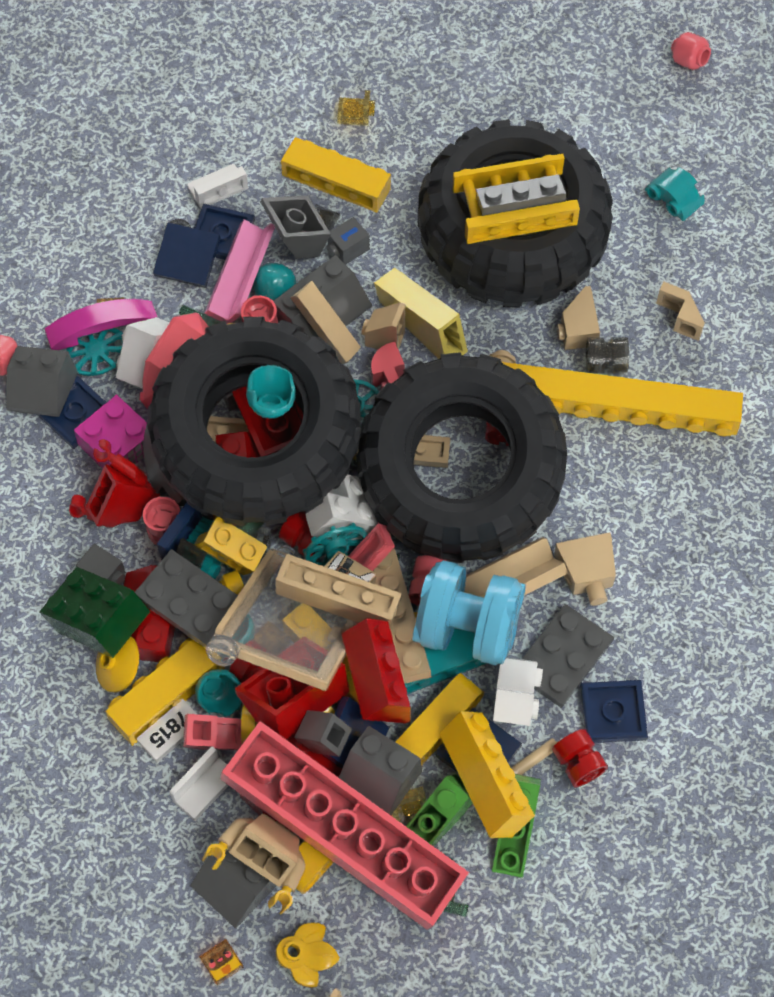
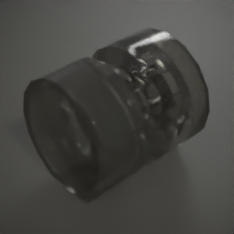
[586,337,629,374]

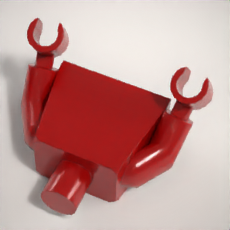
[69,439,160,528]

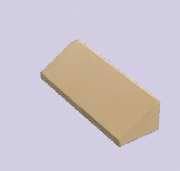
[290,281,361,364]

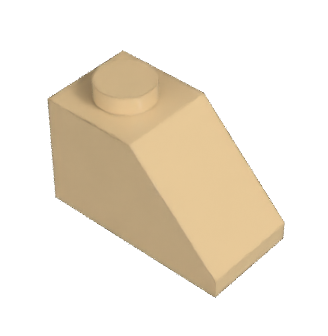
[557,286,600,350]
[361,303,406,350]

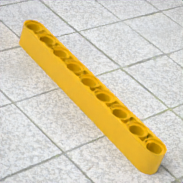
[296,673,485,894]

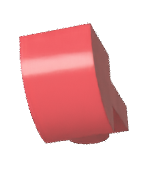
[371,341,405,390]
[184,714,242,750]

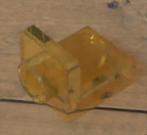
[337,90,375,126]
[391,786,426,823]

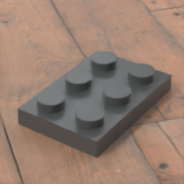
[135,549,238,649]
[522,604,614,708]

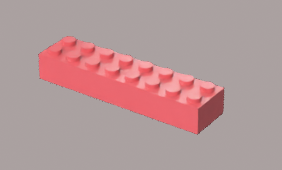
[220,721,469,930]

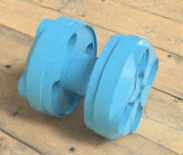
[412,560,526,665]

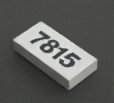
[136,699,197,763]

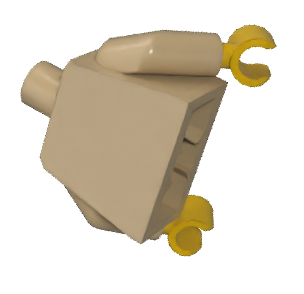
[202,814,305,914]

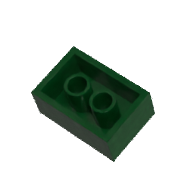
[39,567,151,658]

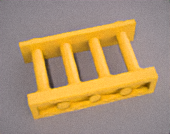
[452,154,580,244]

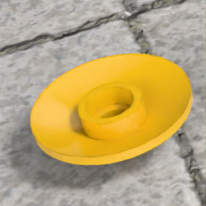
[95,636,139,693]

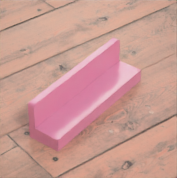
[204,219,275,325]

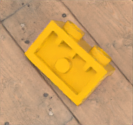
[193,517,267,575]

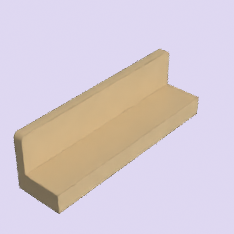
[464,537,568,597]
[276,554,402,629]

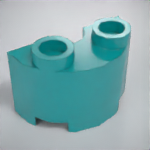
[645,167,705,221]

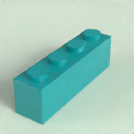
[405,628,487,695]

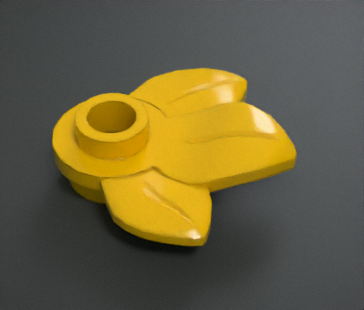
[276,923,340,988]

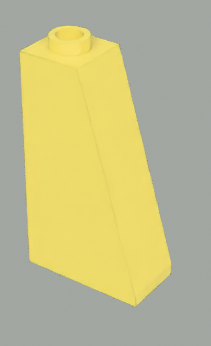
[374,267,468,359]

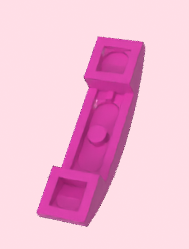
[45,299,158,350]

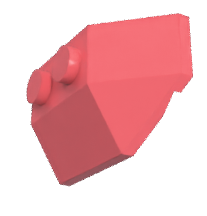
[139,313,209,409]

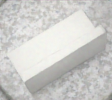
[187,164,248,209]
[169,747,229,821]

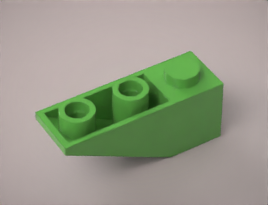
[406,774,472,846]
[492,774,541,878]

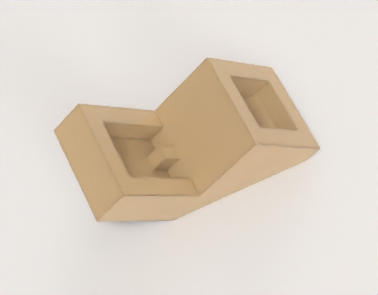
[656,281,705,341]

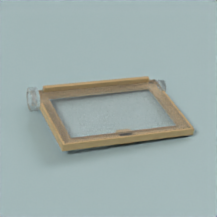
[206,545,358,691]

